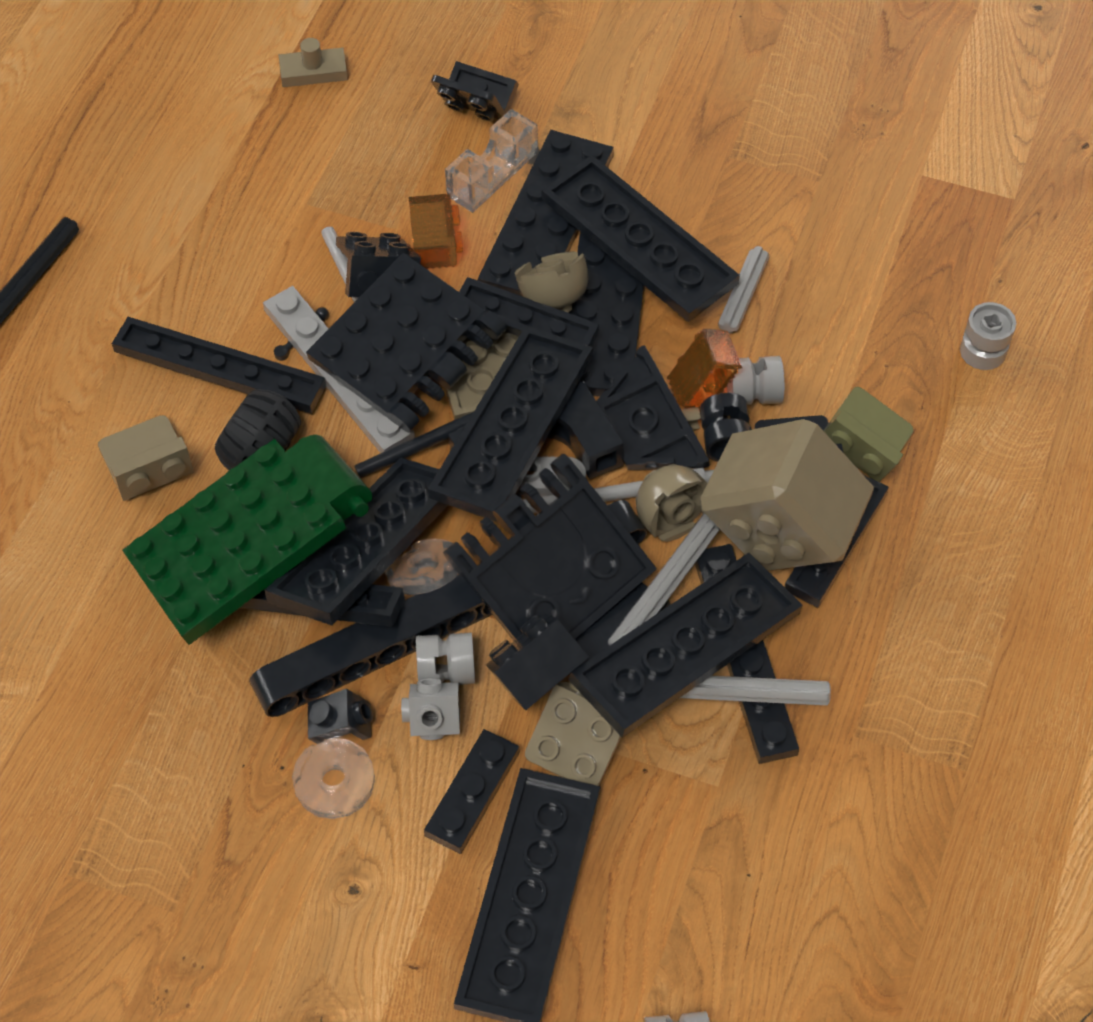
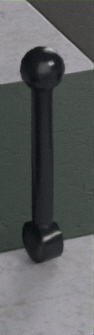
[273,307,329,361]

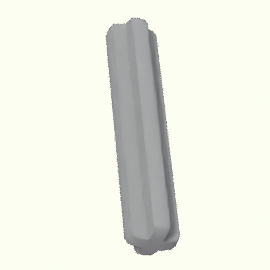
[718,246,769,334]

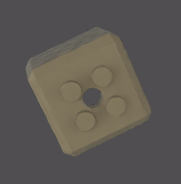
[700,419,874,570]

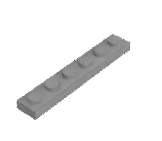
[263,286,415,453]

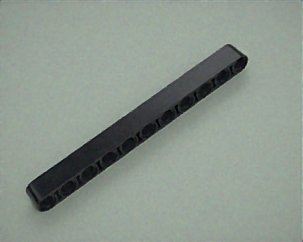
[249,500,647,717]

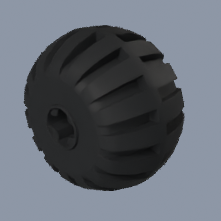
[215,389,301,471]

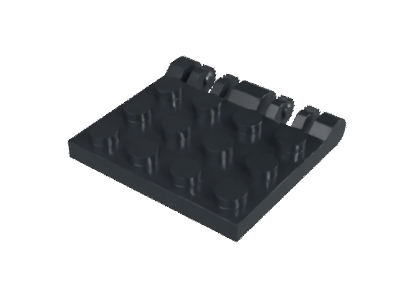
[306,253,507,433]
[443,454,657,641]

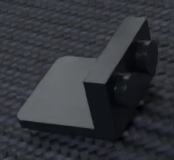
[431,61,519,122]
[336,232,421,297]

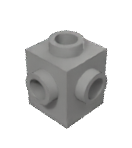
[401,678,460,740]

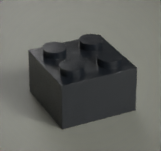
[486,614,589,711]

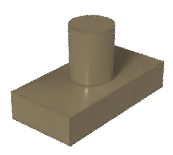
[279,38,348,87]

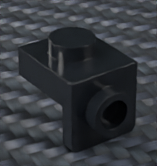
[308,689,373,744]

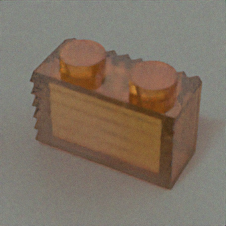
[409,193,463,269]
[667,328,742,411]

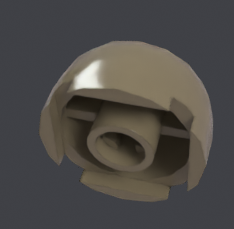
[514,251,589,312]
[635,464,708,542]

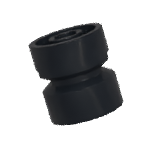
[700,392,752,462]

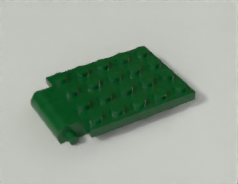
[122,435,372,645]

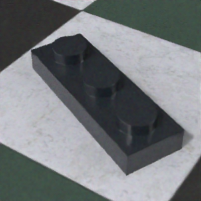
[424,729,520,854]

